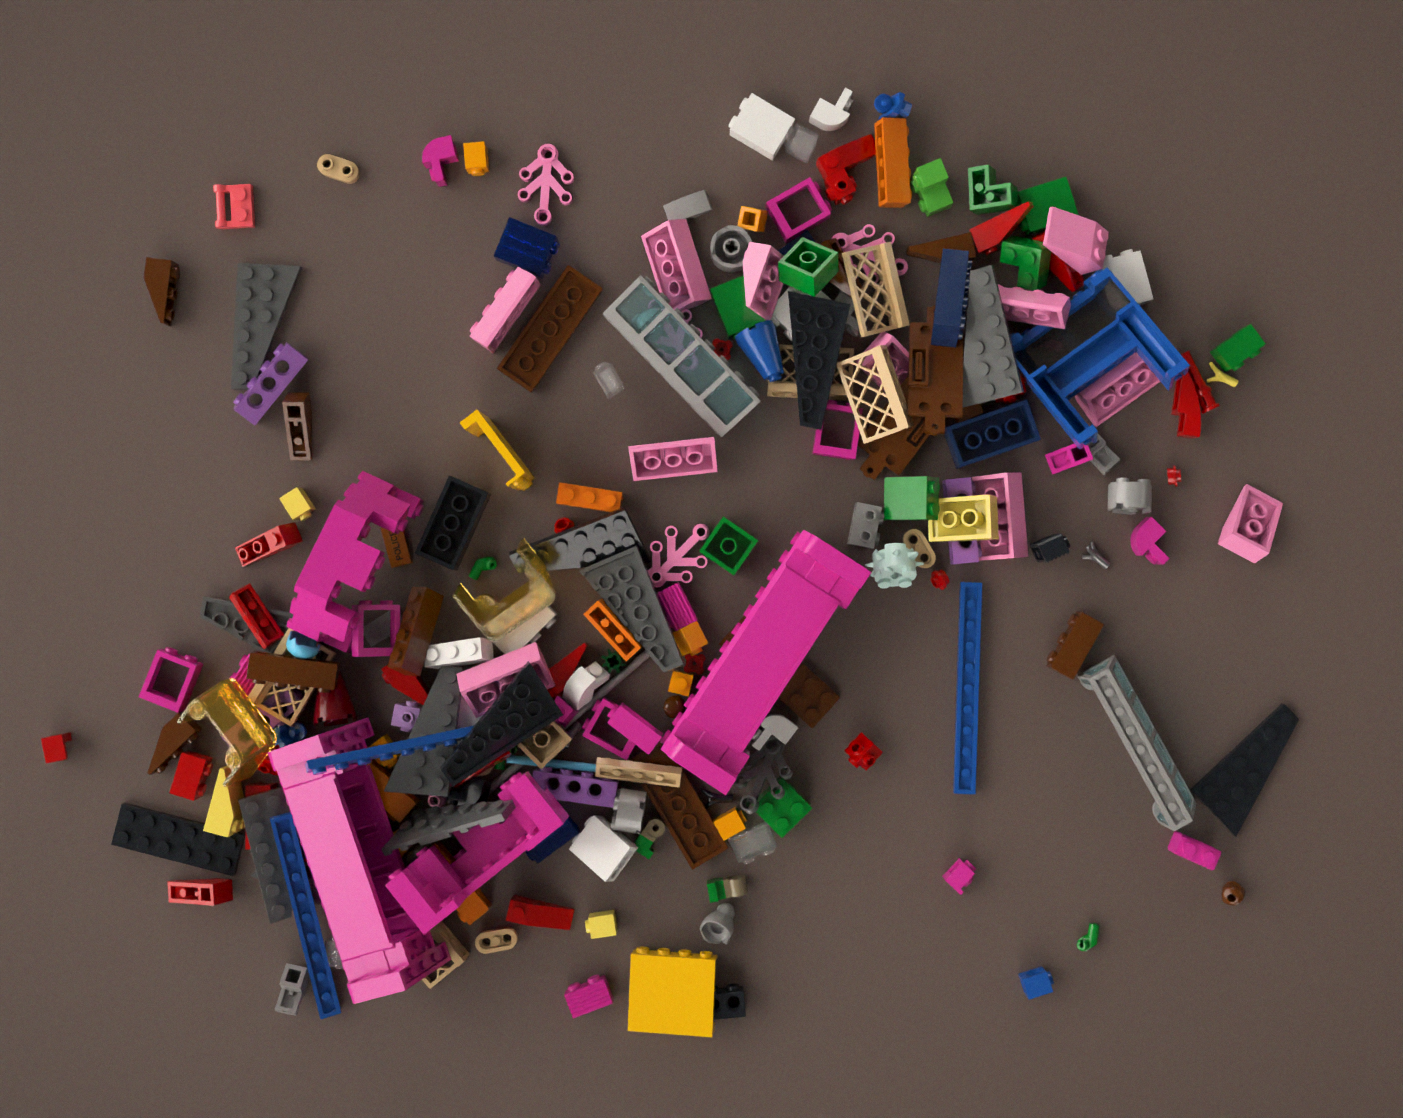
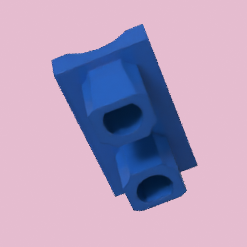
[874,92,912,120]
[267,720,307,748]

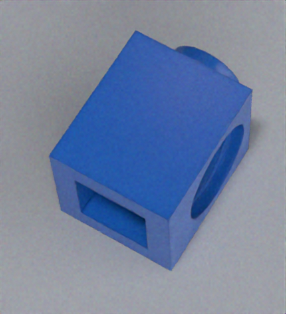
[1018,966,1054,1000]

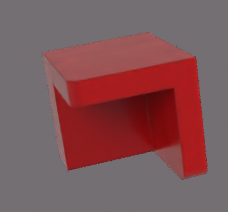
[41,732,72,763]

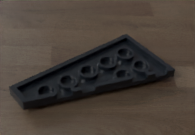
[1190,703,1299,837]

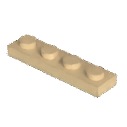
[595,757,682,788]

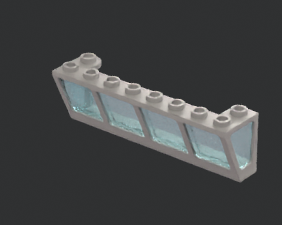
[602,275,760,437]
[1077,655,1197,831]

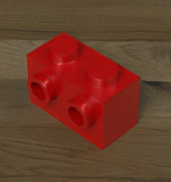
[169,750,213,801]

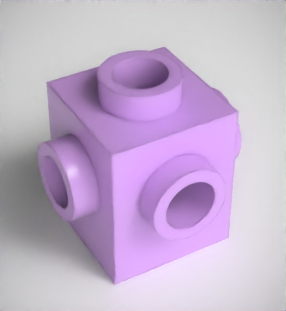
[391,701,422,732]

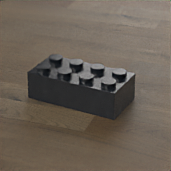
[415,475,491,571]

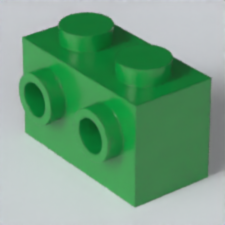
[1210,324,1266,372]

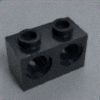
[714,983,746,1020]

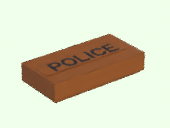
[380,527,413,568]

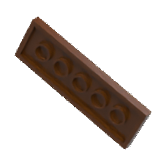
[496,265,603,393]
[719,616,841,729]
[628,740,729,870]

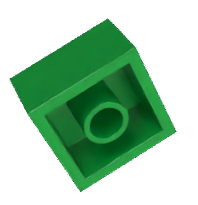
[778,237,838,297]
[699,516,758,575]
[751,776,812,838]

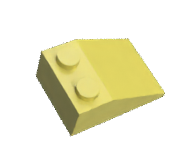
[928,495,999,542]
[203,763,245,837]

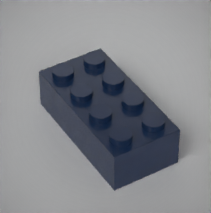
[930,249,972,348]
[944,400,1041,469]

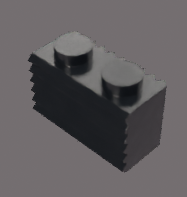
[1029,534,1070,563]

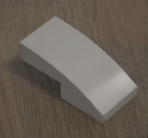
[663,190,713,220]
[1088,434,1121,475]

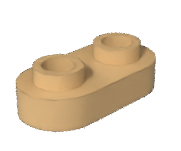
[317,154,360,184]
[903,529,936,568]
[475,927,518,954]

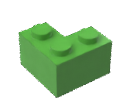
[910,158,953,217]

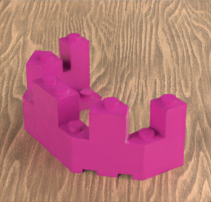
[286,471,424,653]
[385,771,569,934]

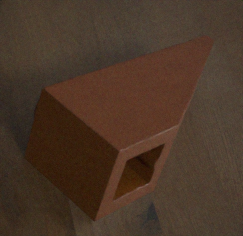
[144,257,180,326]
[147,711,202,775]

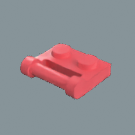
[213,184,255,229]

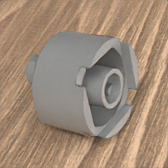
[710,225,752,273]
[1107,478,1152,515]
[611,788,647,834]

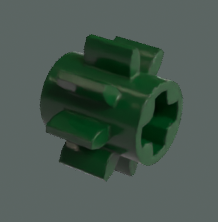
[601,649,626,674]

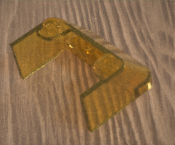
[452,538,556,642]
[177,678,277,787]

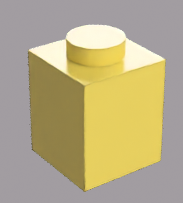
[279,487,316,521]
[585,909,618,939]

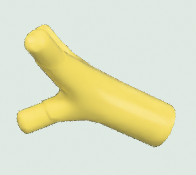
[1207,362,1239,387]

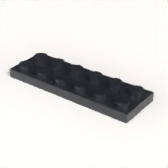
[111,803,245,876]

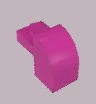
[422,135,459,187]
[1045,443,1093,475]
[1130,516,1170,565]

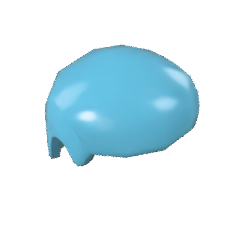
[286,631,320,659]

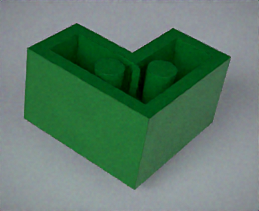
[968,164,1018,215]
[1000,236,1051,291]

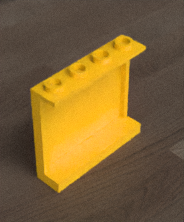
[460,410,535,491]
[628,946,718,1037]

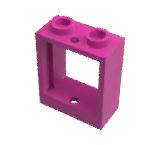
[765,177,832,243]
[812,400,863,460]
[352,600,400,657]
[139,647,203,713]
[581,697,647,760]
[607,702,663,755]

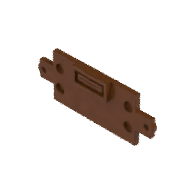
[908,305,963,436]
[858,376,936,480]

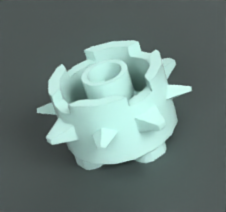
[865,543,924,588]

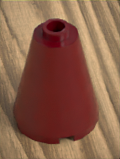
[314,671,357,726]

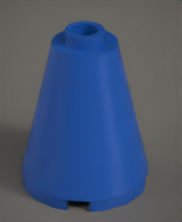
[735,320,784,382]

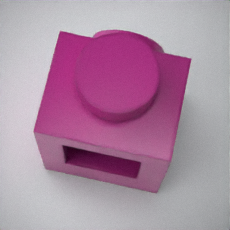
[554,696,579,728]
[942,858,976,895]

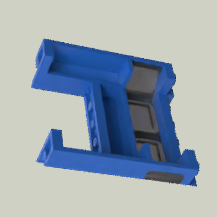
[1010,267,1190,450]

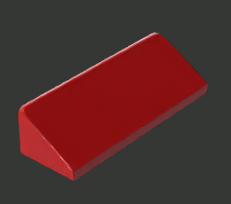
[229,583,284,649]

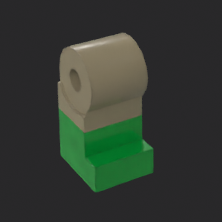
[634,817,665,860]
[707,875,748,903]

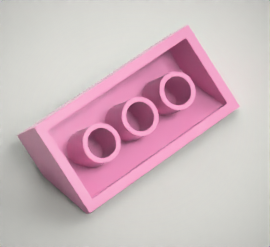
[641,219,712,315]
[470,267,541,353]
[998,284,1071,329]
[1075,353,1160,427]
[628,437,718,481]
[972,472,1028,561]
[456,642,555,718]

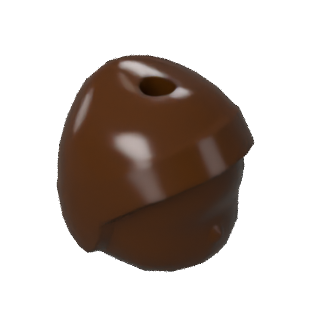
[663,695,685,719]
[1221,881,1245,905]

